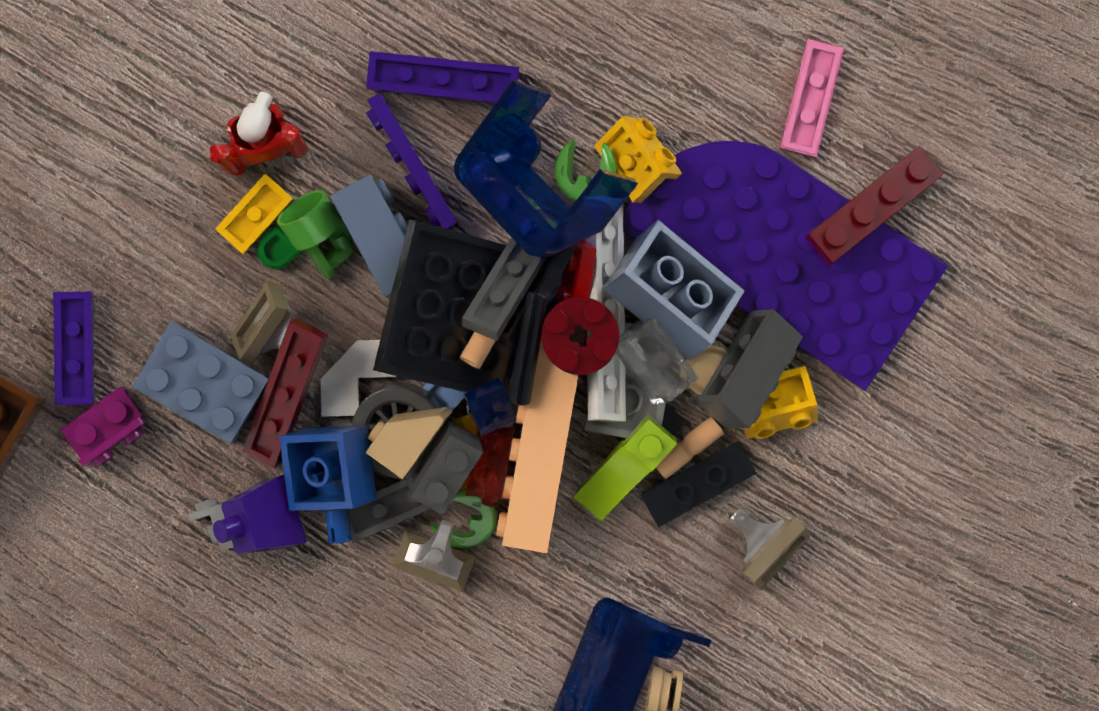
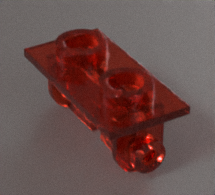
[465,427,514,507]

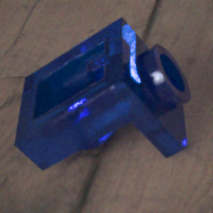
[464,378,516,436]

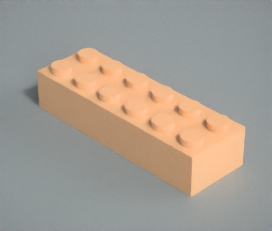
[496,319,586,553]

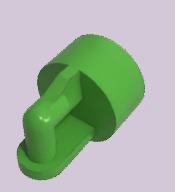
[277,190,354,280]

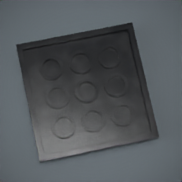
[373,220,517,403]

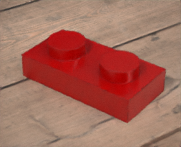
[555,238,596,305]

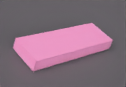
[779,39,844,158]

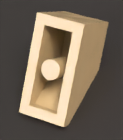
[366,407,453,480]

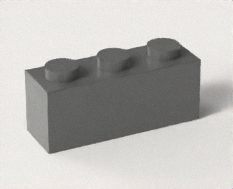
[697,309,803,428]

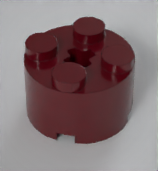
[541,297,619,375]

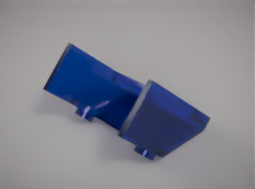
[454,80,638,258]
[553,597,712,711]

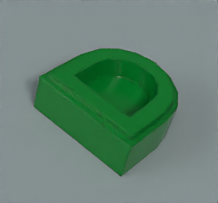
[257,224,303,269]

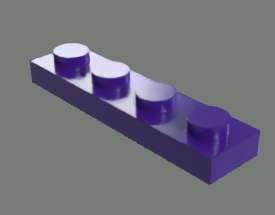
[366,51,519,106]
[366,93,459,230]

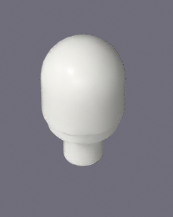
[237,92,273,143]

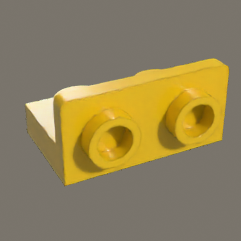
[594,116,682,203]
[744,366,818,439]

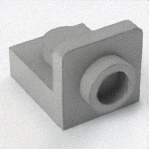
[187,498,233,551]

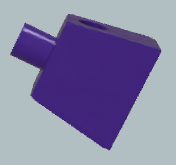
[213,474,307,554]

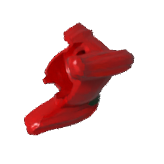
[210,104,308,176]

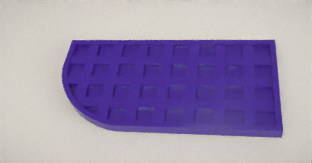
[623,141,948,391]

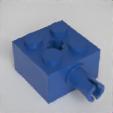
[279,425,377,544]

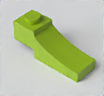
[573,414,677,521]

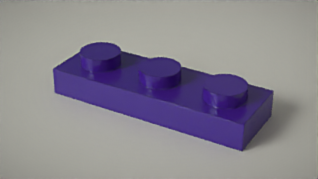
[53,291,95,405]

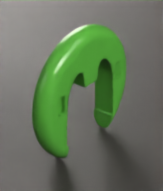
[555,139,616,203]
[430,488,497,549]

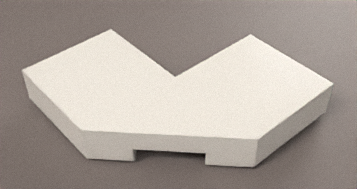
[320,340,396,417]

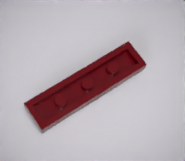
[805,146,944,266]
[242,318,329,468]

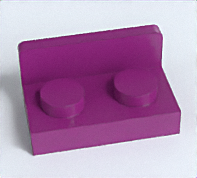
[60,386,149,468]

